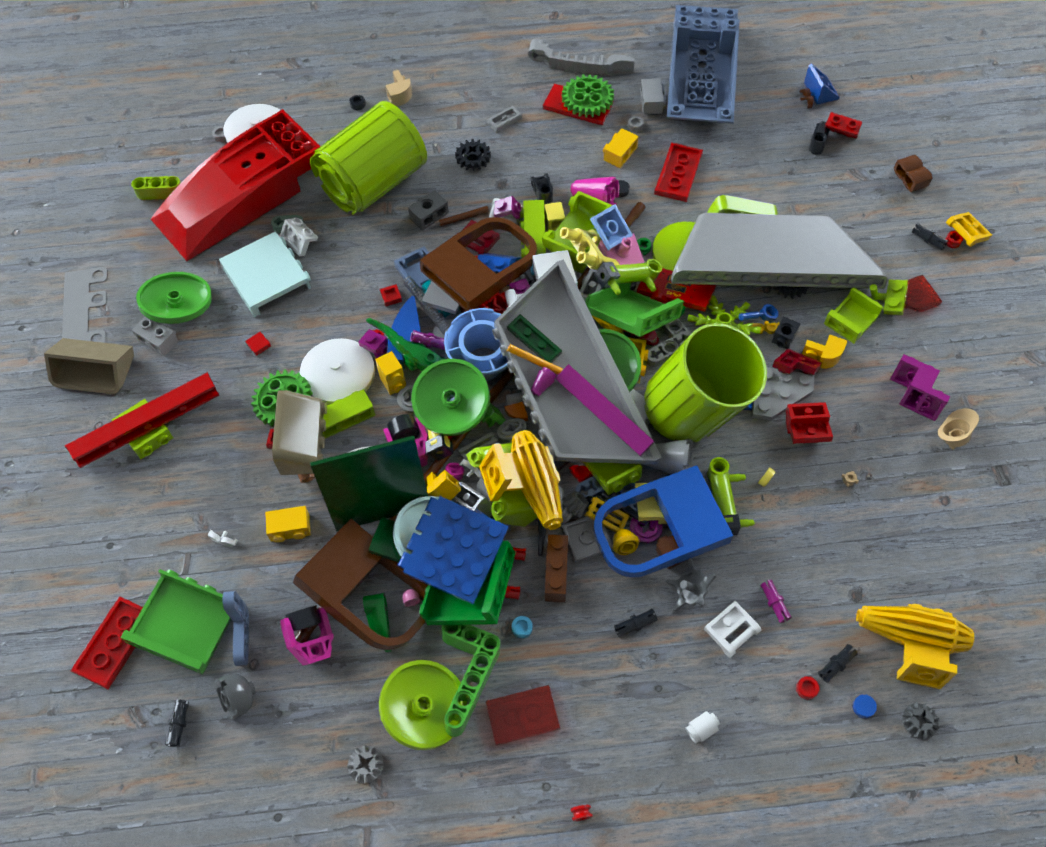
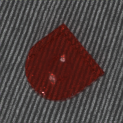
[904,274,942,312]

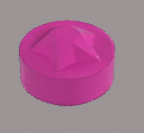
[445,462,465,481]

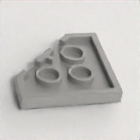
[752,367,815,421]

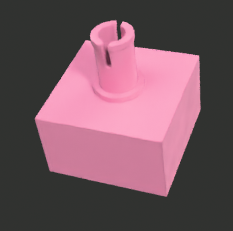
[598,233,644,265]

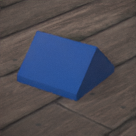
[804,63,840,105]

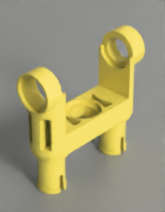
[560,227,620,270]

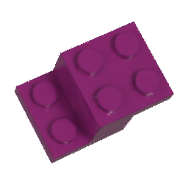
[890,354,951,421]

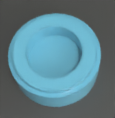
[511,616,533,638]

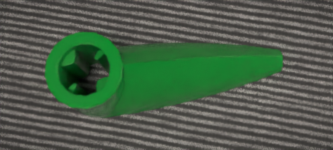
[363,593,392,652]

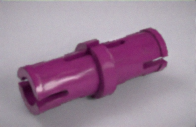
[410,330,445,350]
[760,580,792,623]

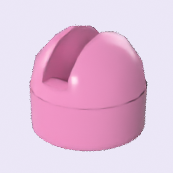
[402,589,420,607]

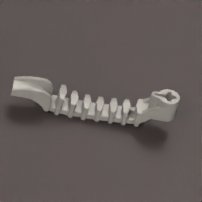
[528,39,635,76]

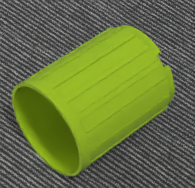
[310,101,427,214]
[644,323,767,442]

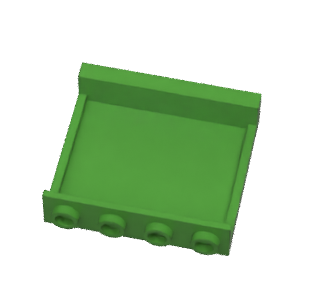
[585,282,684,337]
[121,569,231,675]

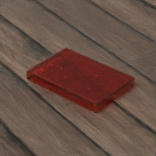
[486,685,560,746]

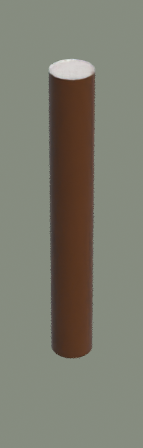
[439,206,489,226]

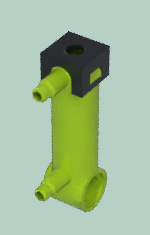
[594,259,662,295]
[707,457,755,536]

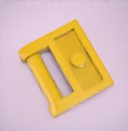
[946,212,992,247]

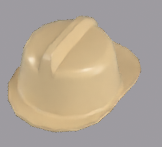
[938,408,979,450]

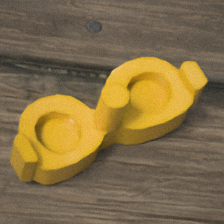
[752,321,780,334]

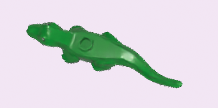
[366,318,445,371]

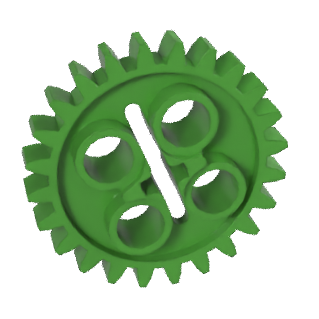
[562,74,614,118]
[251,369,313,427]

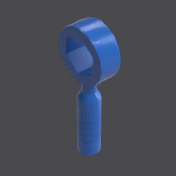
[739,304,779,323]

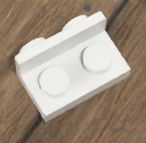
[279,218,318,257]

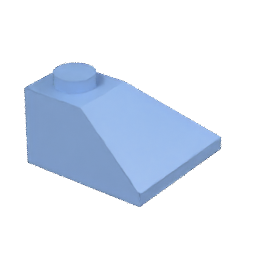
[590,204,633,250]

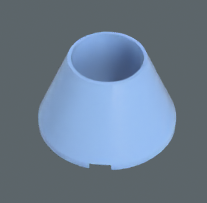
[444,308,509,381]

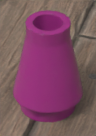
[530,367,556,397]

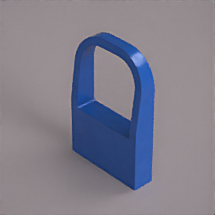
[593,465,733,578]

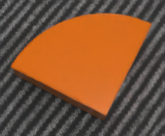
[504,402,528,421]

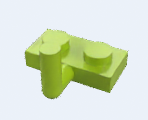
[870,279,908,315]

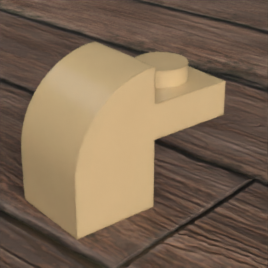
[386,70,412,106]

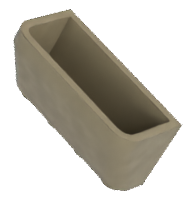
[44,338,134,394]
[272,390,327,475]

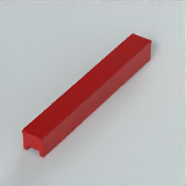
[65,372,220,468]

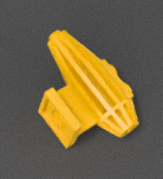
[479,430,563,530]
[856,604,974,689]

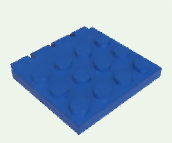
[398,496,509,605]

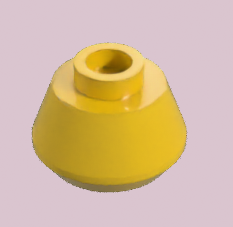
[613,529,640,555]

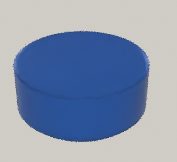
[852,694,877,718]

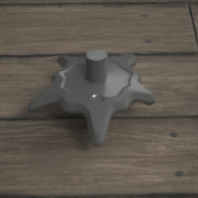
[666,558,716,611]

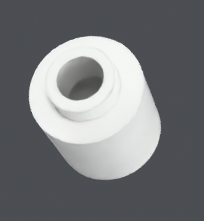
[685,711,720,744]

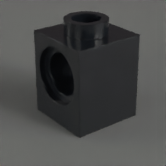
[771,316,801,349]

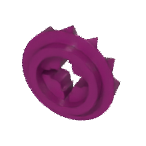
[630,518,662,543]

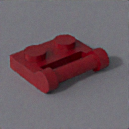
[462,219,500,255]
[623,329,659,346]

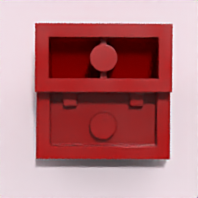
[786,402,833,444]

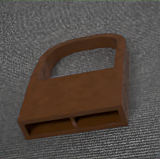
[420,217,537,311]
[293,519,428,650]

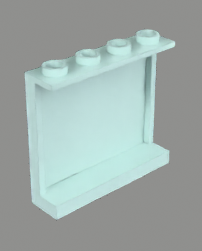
[219,231,311,317]

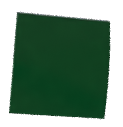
[368,517,401,563]

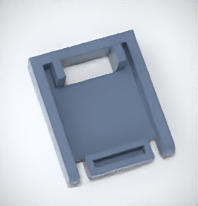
[394,246,430,293]

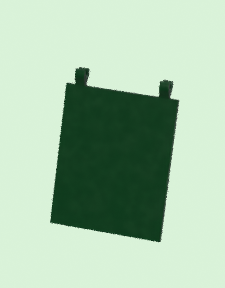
[310,436,428,532]

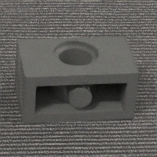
[408,190,449,231]

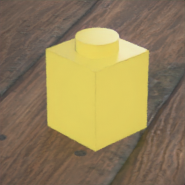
[544,202,565,231]

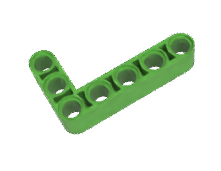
[442,625,500,737]

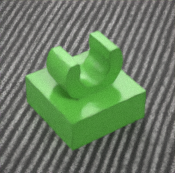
[481,402,506,427]

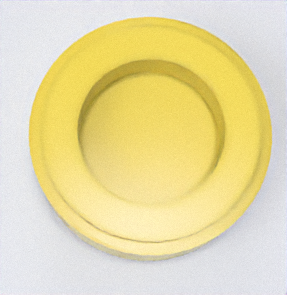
[758,467,776,487]

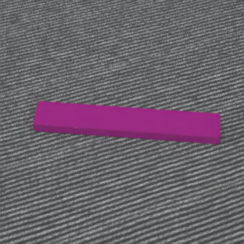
[555,364,655,457]

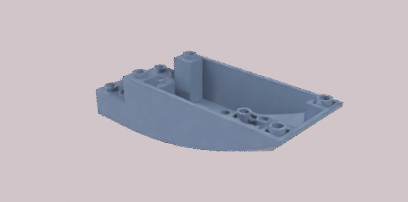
[667,5,740,124]

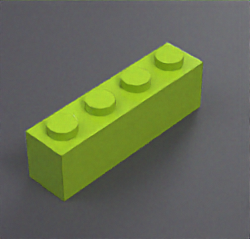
[520,200,546,259]
[322,389,376,439]

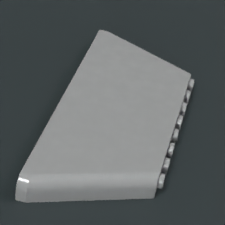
[671,213,888,289]
[492,259,662,464]

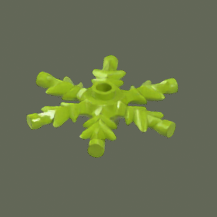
[687,296,761,335]

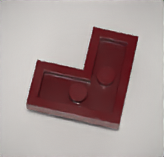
[772,349,822,375]

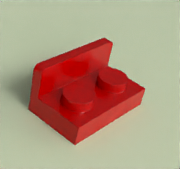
[825,112,862,139]

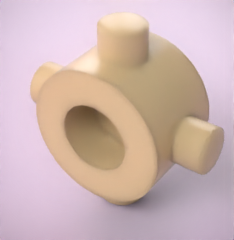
[841,471,859,487]

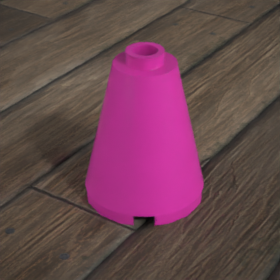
[570,177,620,205]

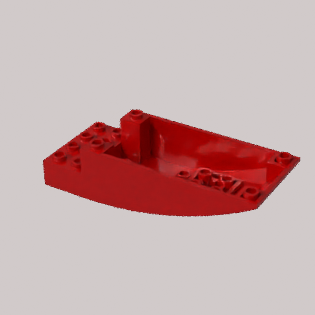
[151,109,320,261]

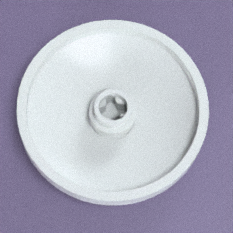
[224,104,280,143]
[300,339,375,405]

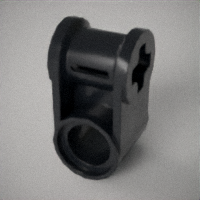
[530,173,553,204]

